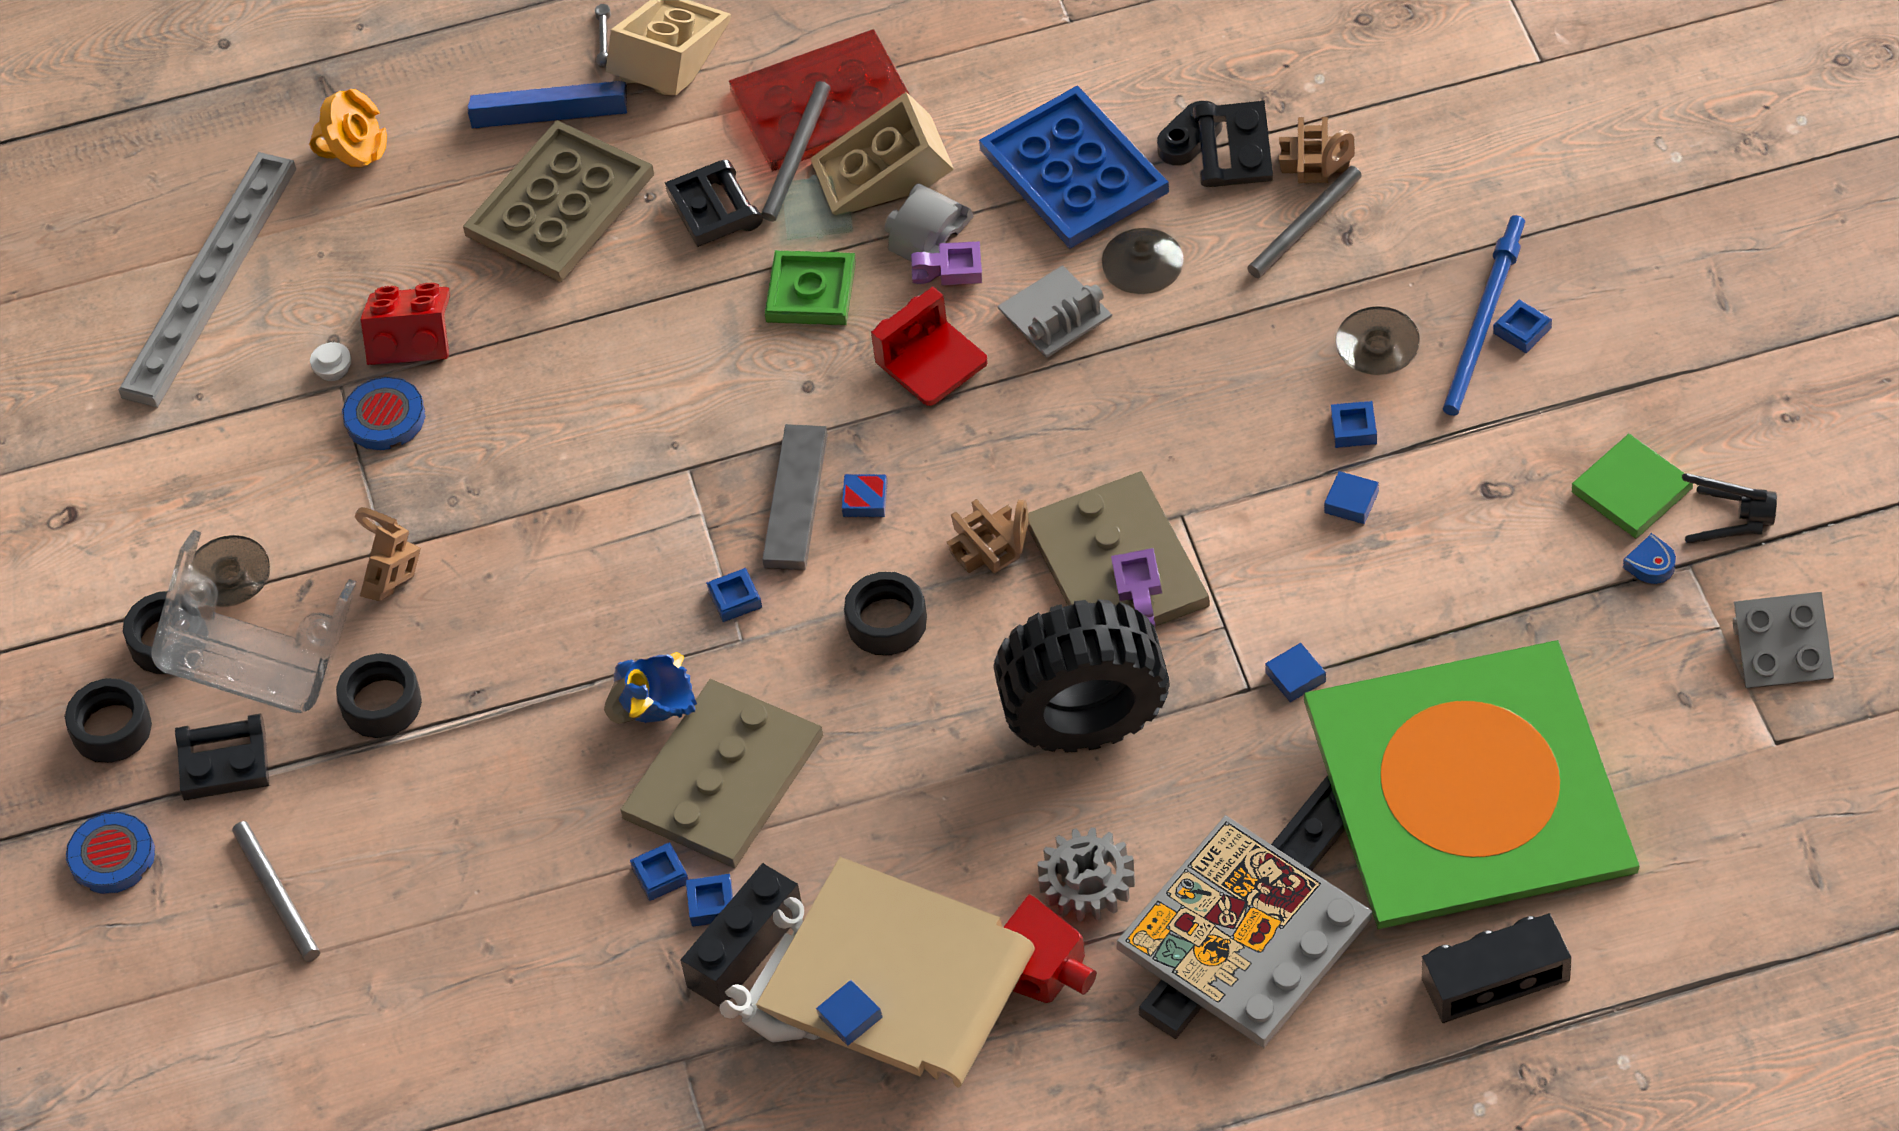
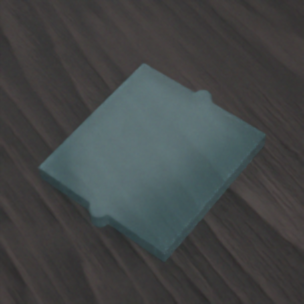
[783,175,853,240]

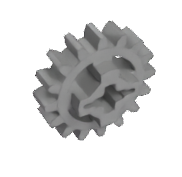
[1038,827,1135,921]

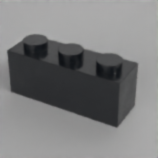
[680,863,802,1007]
[1422,913,1572,1023]

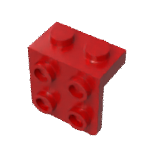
[360,282,450,365]
[871,286,988,406]

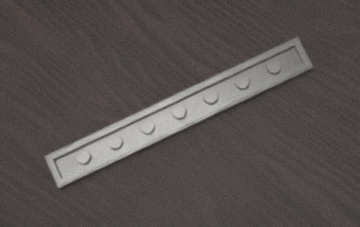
[118,152,296,408]

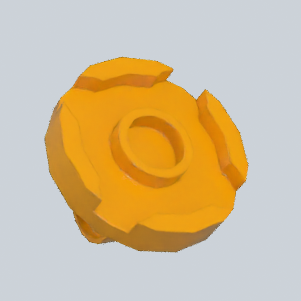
[309,89,387,168]

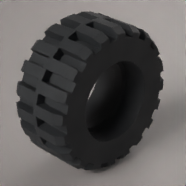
[993,599,1170,753]

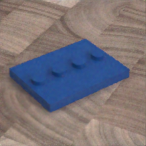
[979,85,1169,249]

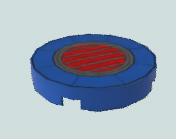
[342,377,426,451]
[66,812,155,894]

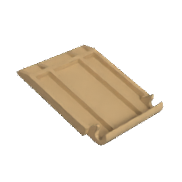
[756,857,1035,1088]

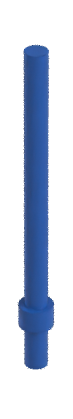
[1443,215,1525,416]

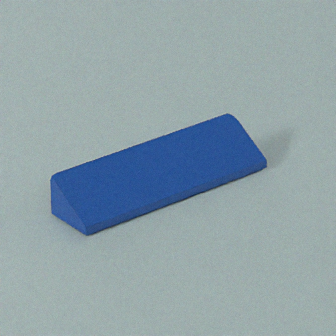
[468,81,627,129]

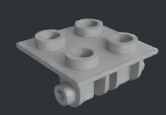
[997,265,1112,358]
[1733,592,1834,688]

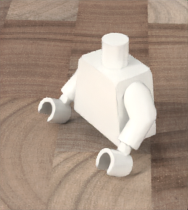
[720,897,820,1042]

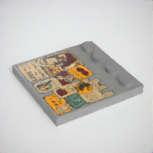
[1117,815,1372,1048]

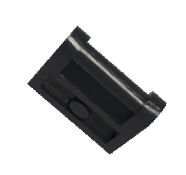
[1193,100,1273,187]
[665,160,763,247]
[175,713,270,801]

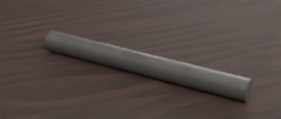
[761,81,831,222]
[1247,166,1362,278]
[232,821,320,962]

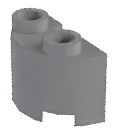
[885,184,974,262]

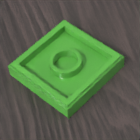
[765,250,856,325]
[1572,433,1693,539]

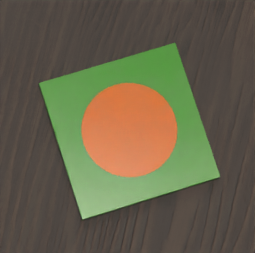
[1304,640,1640,929]

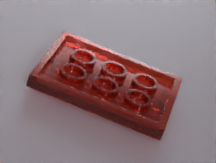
[729,29,910,172]

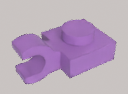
[911,241,982,285]
[1111,548,1162,627]

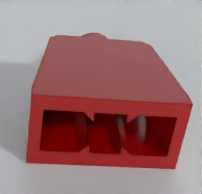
[1004,894,1097,1003]

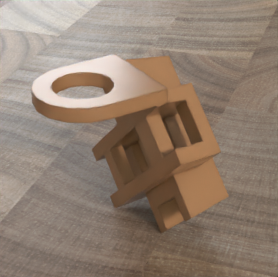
[1279,117,1355,183]
[947,499,1029,574]
[355,507,421,601]

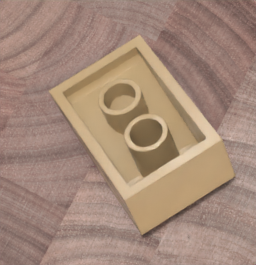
[606,0,731,95]
[810,92,954,217]

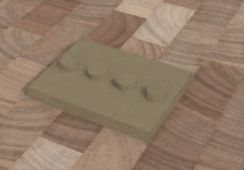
[463,120,654,282]
[1027,471,1210,627]
[620,679,823,868]

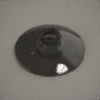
[1102,228,1183,294]
[1336,306,1420,375]
[186,535,270,607]

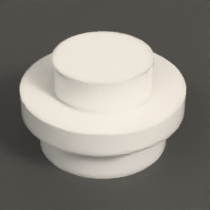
[310,342,351,381]

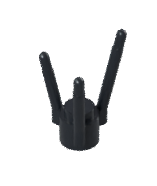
[1682,473,1777,543]

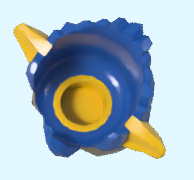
[604,652,697,724]

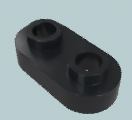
[1157,101,1223,166]

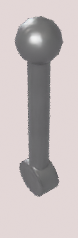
[595,4,611,67]

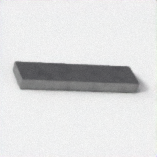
[762,424,828,570]

